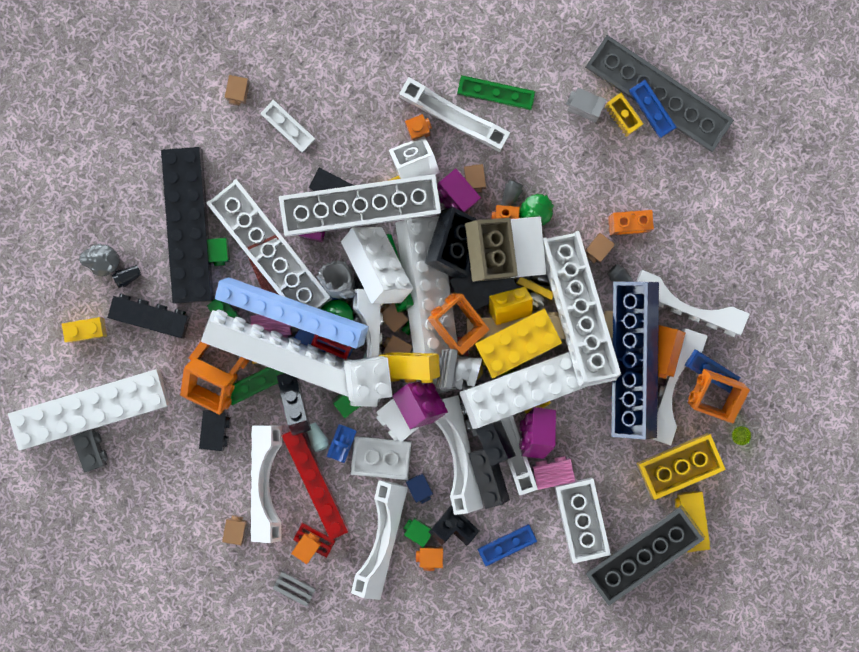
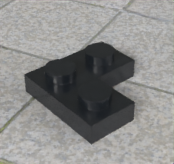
[429,505,480,546]

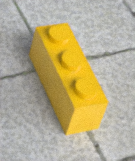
[379,352,440,383]
[674,490,711,553]

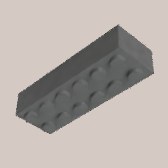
[586,505,705,606]

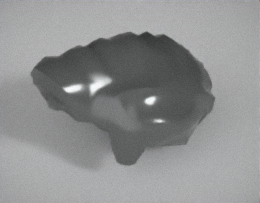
[79,244,120,276]

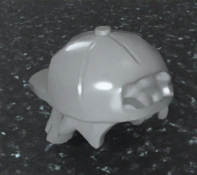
[317,260,355,299]

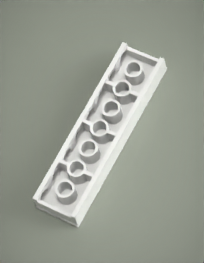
[206,179,332,309]
[543,231,621,388]

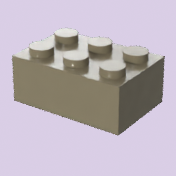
[465,218,518,282]

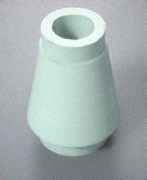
[307,422,329,452]

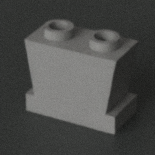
[566,87,607,123]

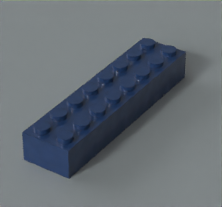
[611,282,659,440]

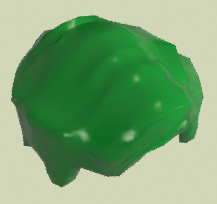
[519,194,554,226]

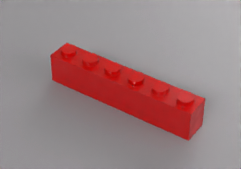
[281,431,349,540]

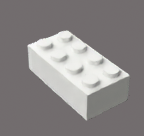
[341,227,413,304]
[554,477,611,563]

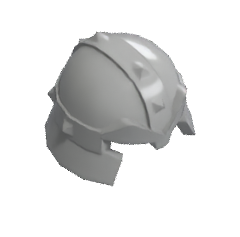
[452,356,482,391]

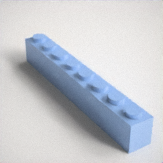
[215,277,369,349]

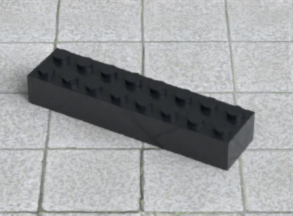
[161,147,214,304]

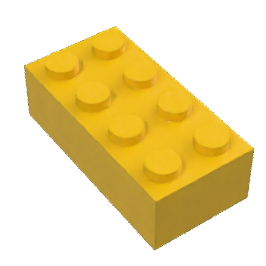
[474,308,562,379]
[636,433,726,500]

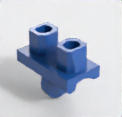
[326,424,357,463]

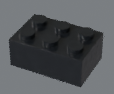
[425,207,478,279]
[449,270,518,311]

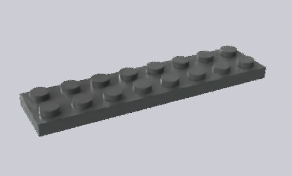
[585,35,734,152]

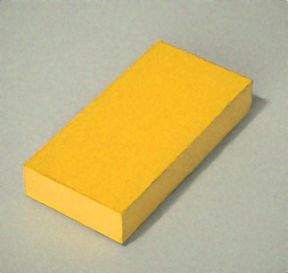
[516,277,553,301]

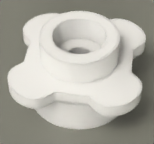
[530,292,544,309]

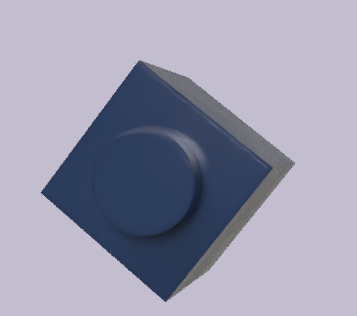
[406,473,433,504]

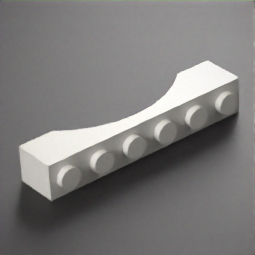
[399,77,510,152]
[636,270,749,337]
[350,289,383,407]
[653,328,707,445]
[435,395,483,515]
[495,415,538,496]
[250,425,282,543]
[351,480,408,600]

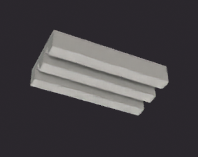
[436,349,458,390]
[273,571,316,607]

